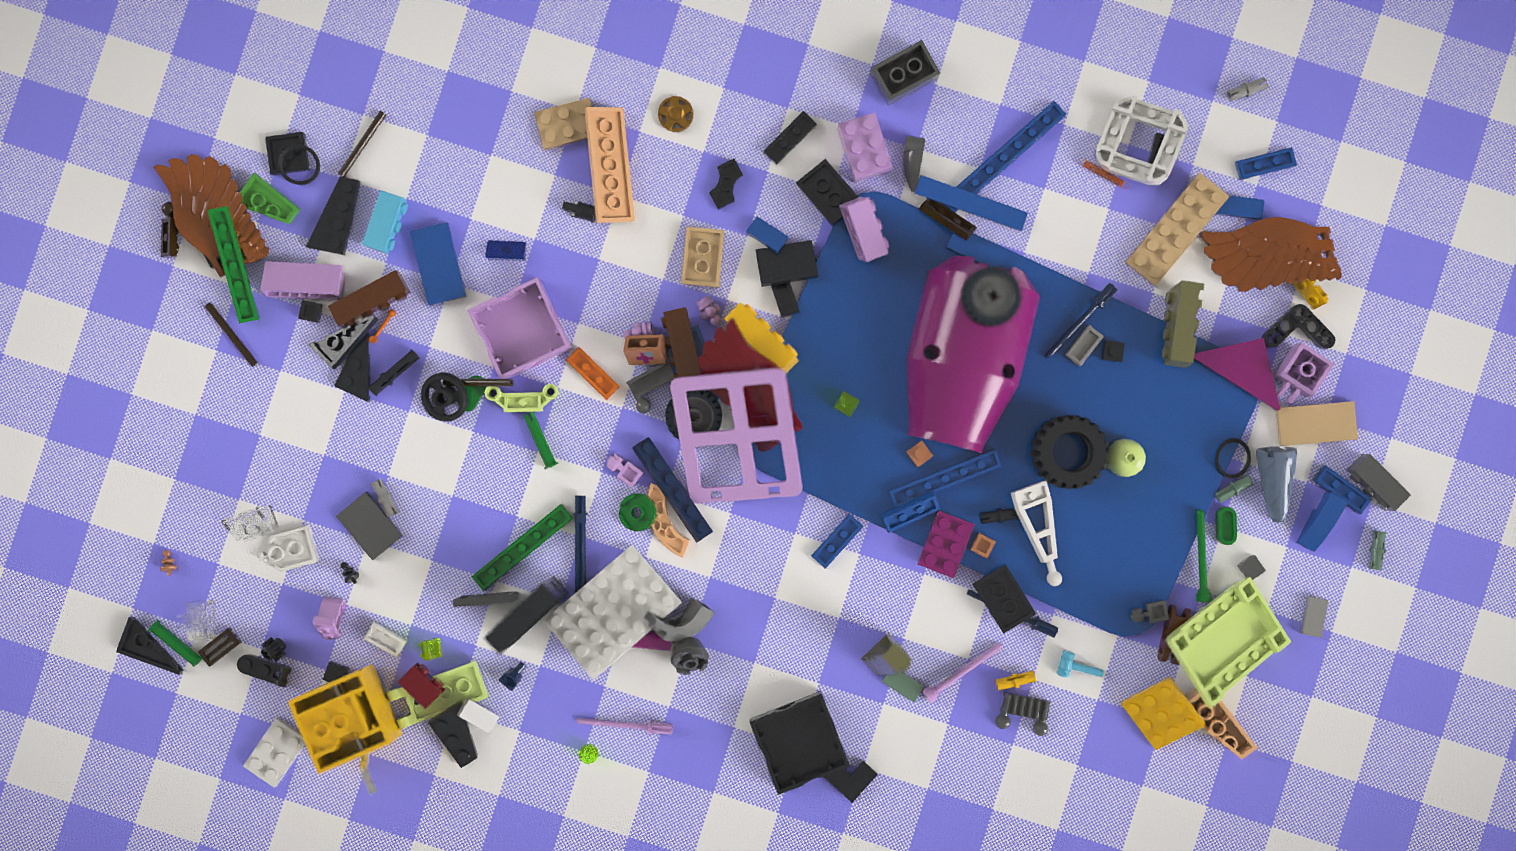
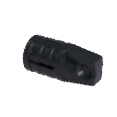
[562,200,596,223]

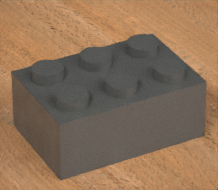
[870,40,940,106]

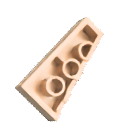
[1185,688,1258,759]

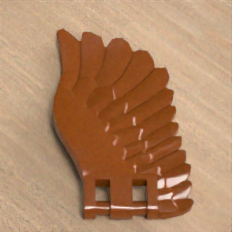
[153,154,269,277]

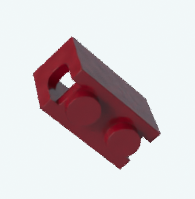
[398,663,445,709]

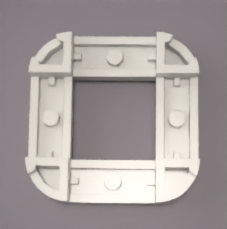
[1096,95,1188,185]

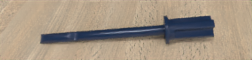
[1046,283,1118,358]
[967,589,1058,638]

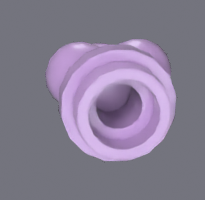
[696,295,721,326]
[623,321,655,339]

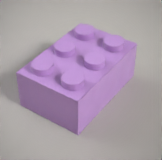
[837,112,892,183]
[839,197,889,262]

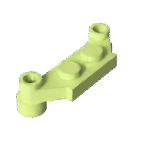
[485,384,559,412]

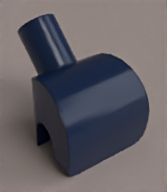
[499,662,526,691]

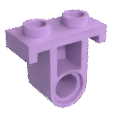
[313,597,346,640]

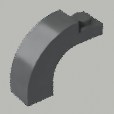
[644,598,715,642]

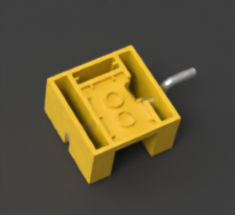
[287,663,403,794]

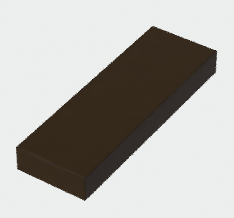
[919,199,977,241]

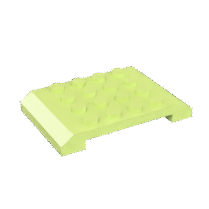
[1166,577,1291,708]

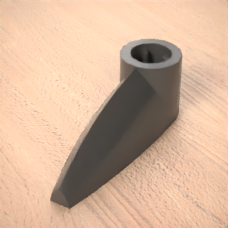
[903,135,926,192]

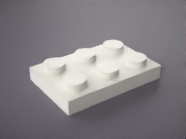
[243,717,305,788]

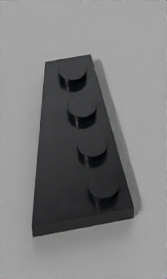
[306,176,361,256]

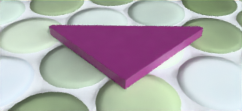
[1194,338,1281,411]

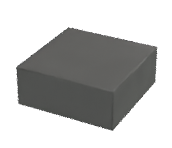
[1237,554,1266,580]

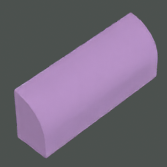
[260,261,345,301]

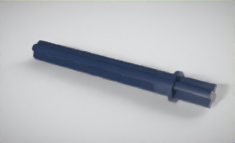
[573,495,588,593]

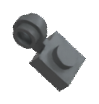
[1130,600,1169,623]

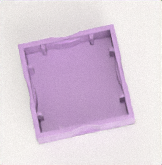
[467,277,573,379]

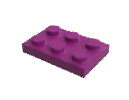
[917,511,975,578]

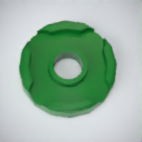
[619,493,657,531]

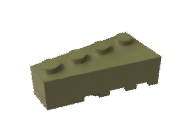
[1162,280,1205,368]
[861,632,912,675]

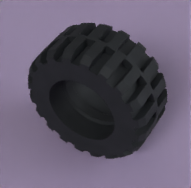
[1030,415,1109,489]

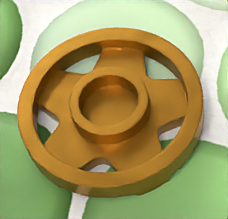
[658,96,694,132]

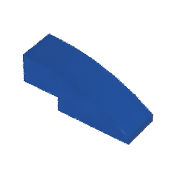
[1296,492,1348,552]

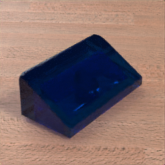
[485,240,526,261]

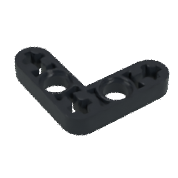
[1261,304,1336,349]

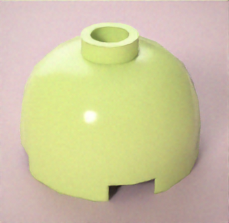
[1105,439,1146,477]

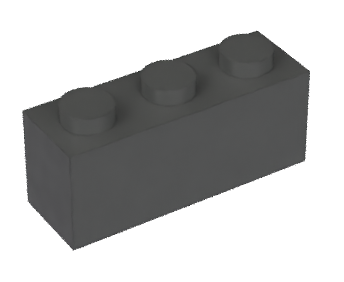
[1346,454,1411,511]

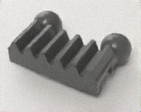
[626,361,675,413]
[995,692,1050,736]

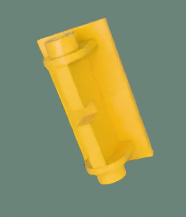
[1292,278,1329,310]

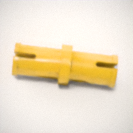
[995,670,1036,691]

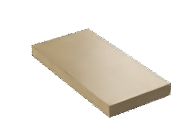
[1276,401,1358,446]

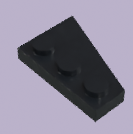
[428,700,478,768]

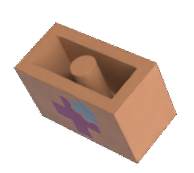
[623,334,669,365]

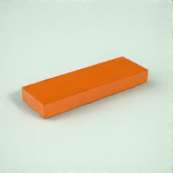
[566,347,620,400]

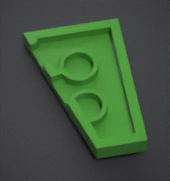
[240,173,301,224]

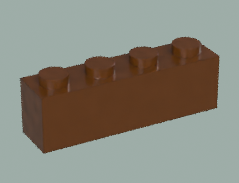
[328,270,411,328]
[661,307,701,378]

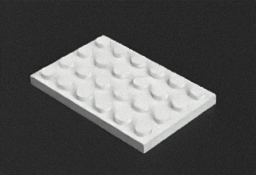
[543,545,682,680]

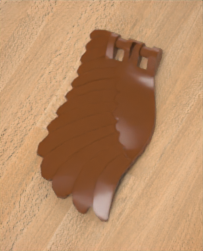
[1201,217,1342,292]

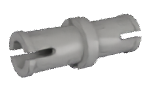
[1226,77,1268,102]
[370,478,399,518]

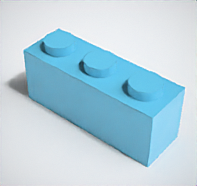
[362,190,408,255]

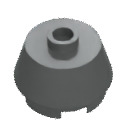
[670,637,709,675]

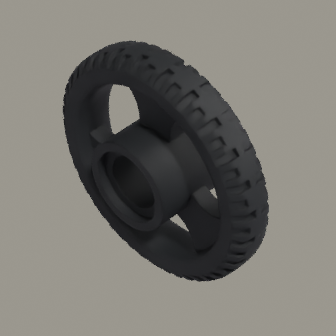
[421,372,469,422]

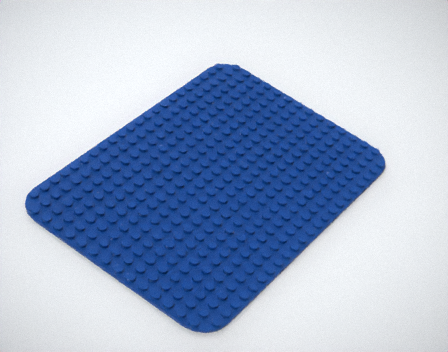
[752,191,1257,637]

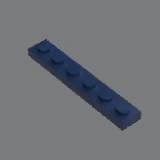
[632,437,713,543]

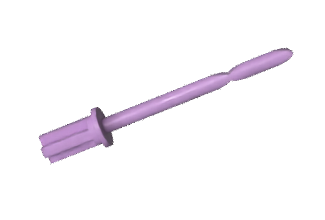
[577,718,673,735]

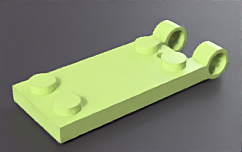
[387,660,489,729]

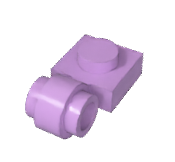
[606,453,644,488]

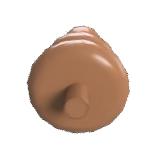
[160,550,177,576]

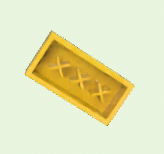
[724,302,799,374]

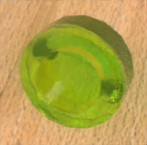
[579,744,599,765]

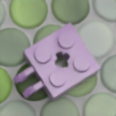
[1273,343,1334,403]

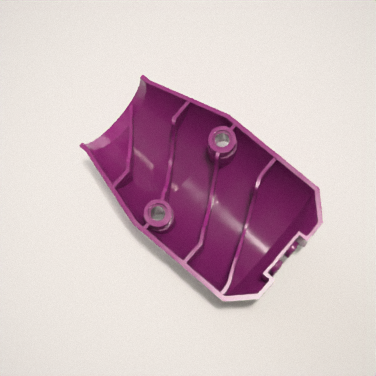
[906,256,1040,454]

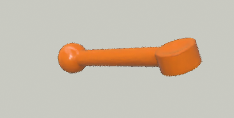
[369,310,396,343]

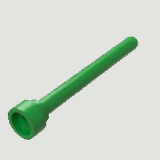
[1196,509,1212,602]

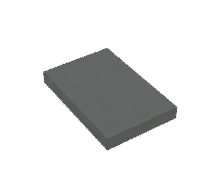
[336,492,404,561]
[453,591,518,607]

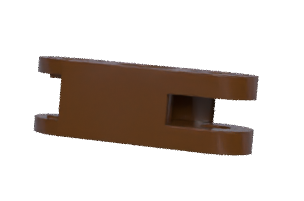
[1158,605,1191,665]

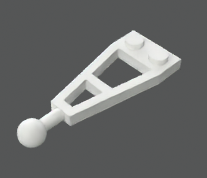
[1011,481,1062,586]

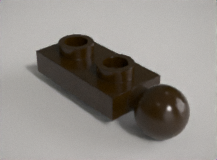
[161,202,179,258]

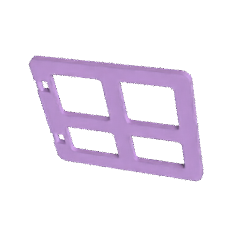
[670,368,802,504]

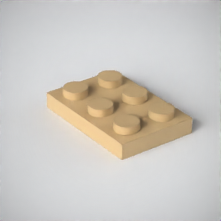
[534,98,592,150]
[681,226,725,288]

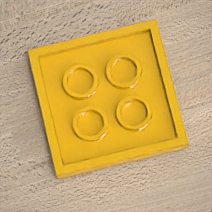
[1121,676,1205,750]

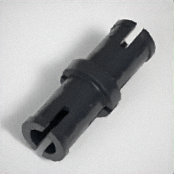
[979,508,1019,524]

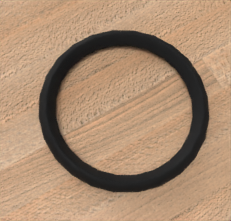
[278,144,320,185]
[1215,438,1251,479]

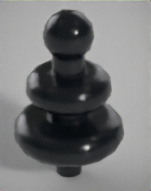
[340,562,359,584]

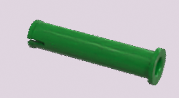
[523,412,559,470]
[148,620,202,667]

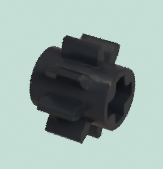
[261,637,286,662]

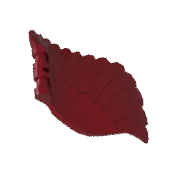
[698,318,803,452]

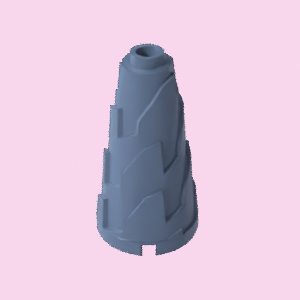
[1256,446,1297,523]

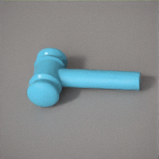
[1056,650,1104,677]

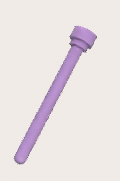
[922,643,1002,704]

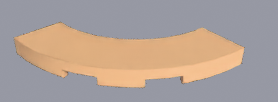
[648,483,690,558]

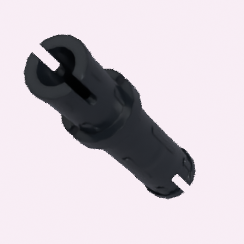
[368,349,420,396]

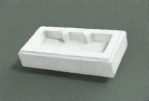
[363,621,408,658]

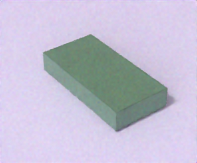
[881,671,924,702]

